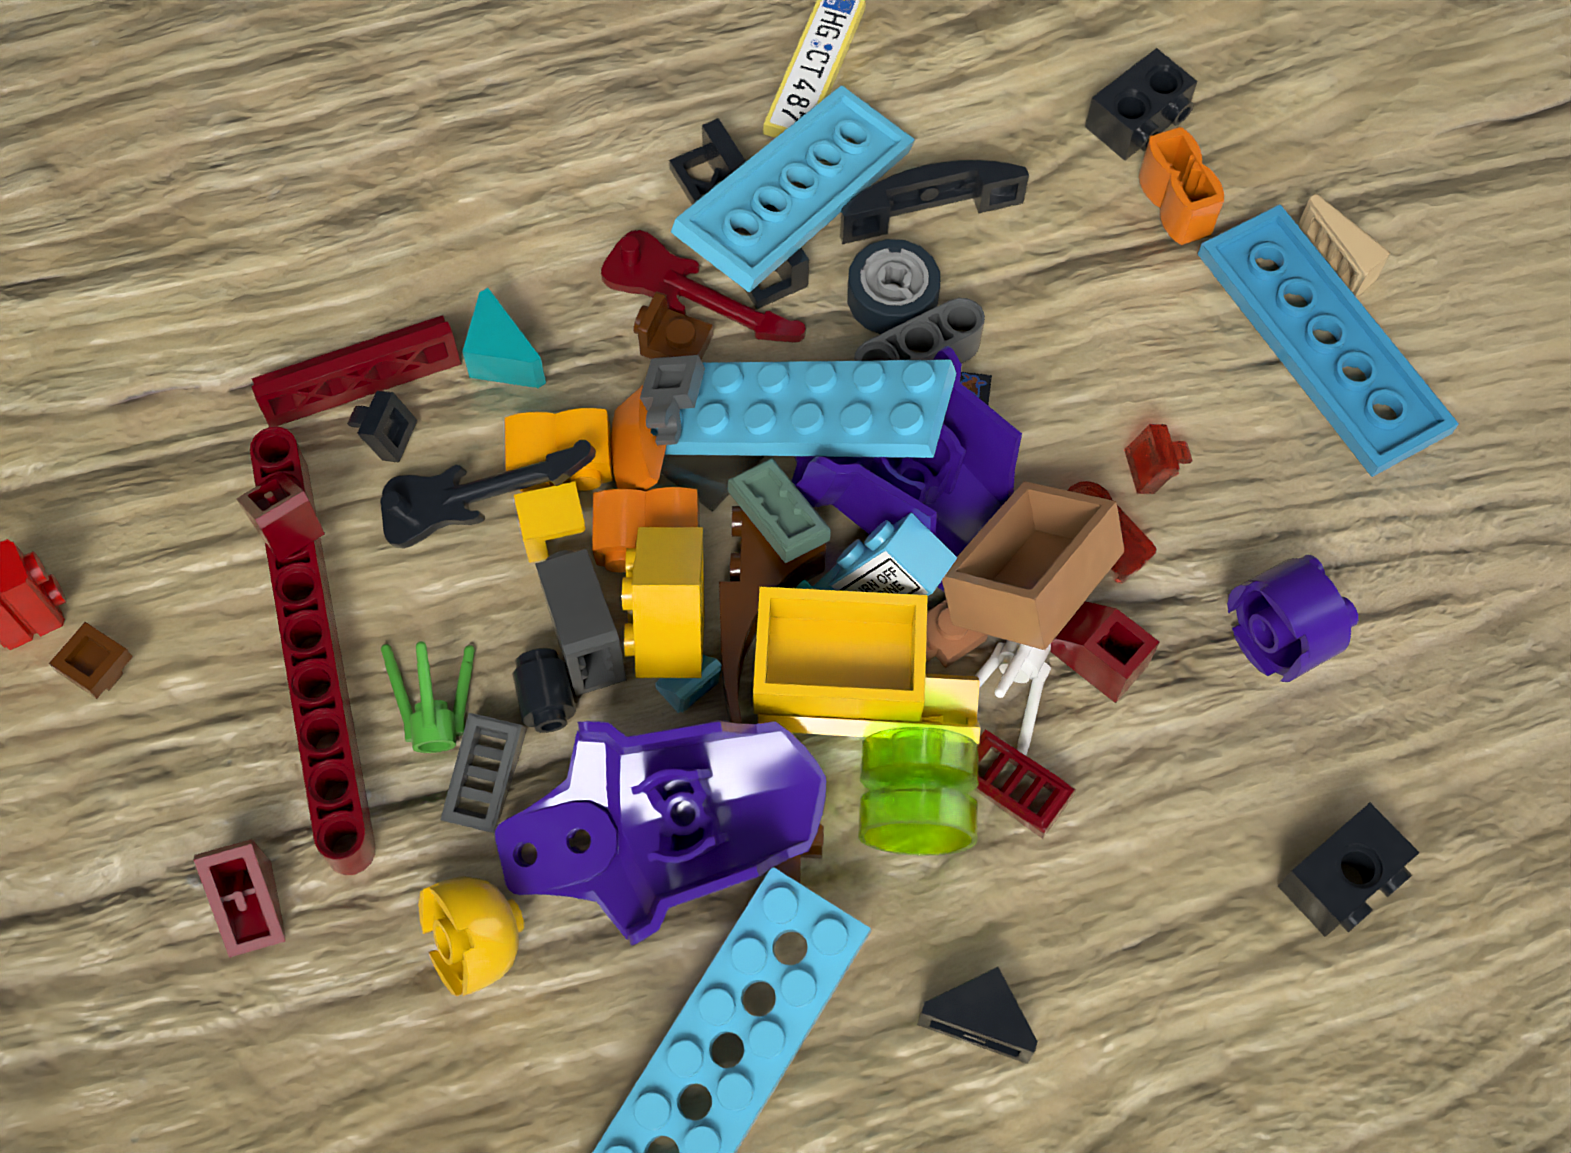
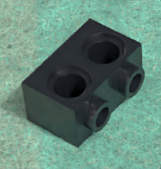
[1085,48,1198,161]

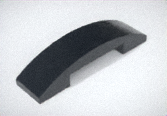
[840,160,1029,245]

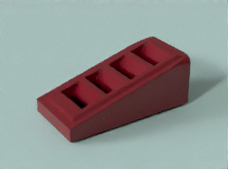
[953,729,1076,839]

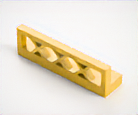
[758,673,980,744]

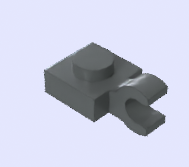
[640,355,705,445]

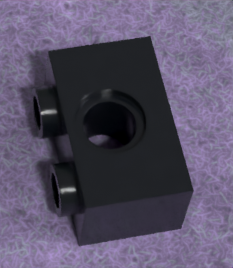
[1277,802,1420,937]

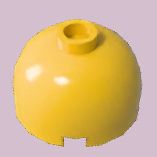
[418,876,524,997]

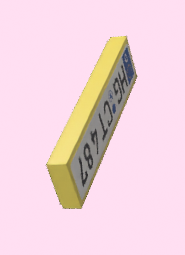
[763,0,866,138]

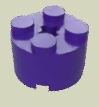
[1227,555,1359,682]

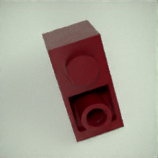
[1050,601,1160,703]

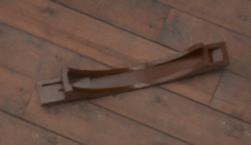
[719,506,826,884]

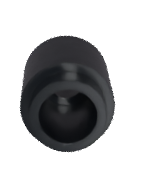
[512,648,576,733]

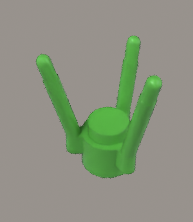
[381,641,475,753]

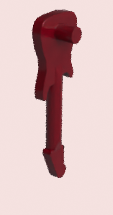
[601,230,806,343]

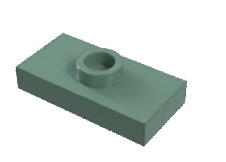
[728,458,831,563]

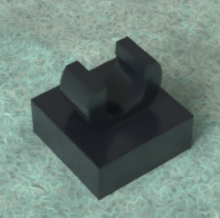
[347,391,418,463]

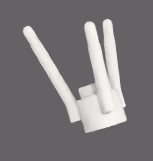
[974,640,1051,756]

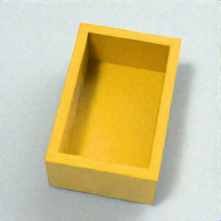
[753,587,927,722]

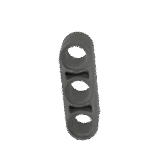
[854,298,985,364]

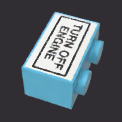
[829,513,957,596]

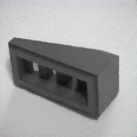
[440,713,527,833]

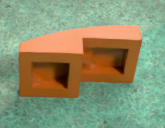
[611,385,667,491]

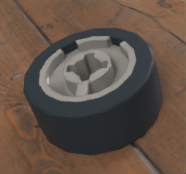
[847,239,940,334]

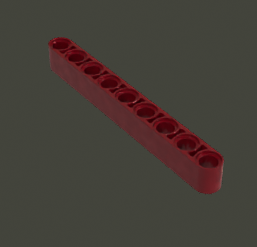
[250,426,376,875]

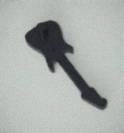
[380,440,596,549]

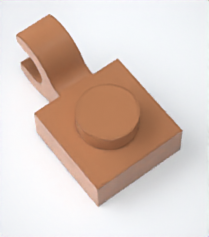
[926,600,988,668]

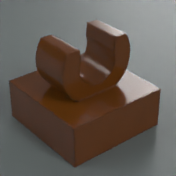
[48,622,133,699]

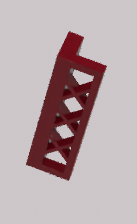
[251,315,461,427]

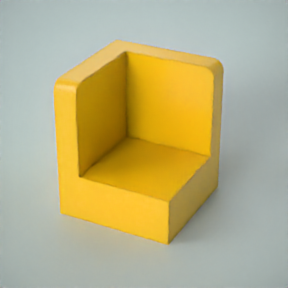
[514,481,586,563]

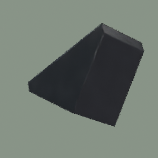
[917,967,1038,1064]

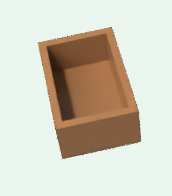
[942,481,1124,650]

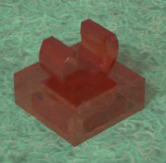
[1124,424,1193,494]

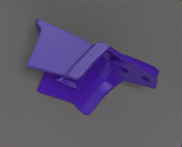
[792,346,1022,592]
[495,721,827,946]

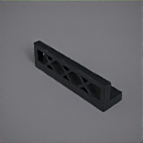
[669,118,809,309]

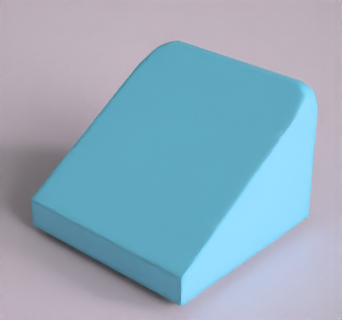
[655,655,722,714]

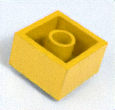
[622,527,705,678]

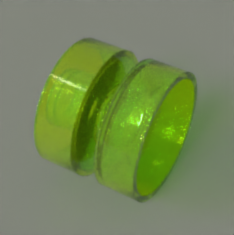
[858,727,979,856]

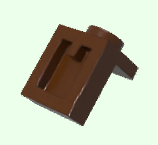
[634,292,714,360]

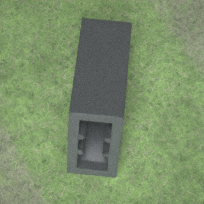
[535,548,627,696]

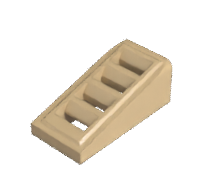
[1298,193,1390,298]

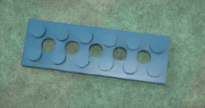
[1197,204,1459,477]

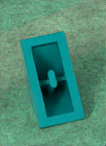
[462,288,546,388]

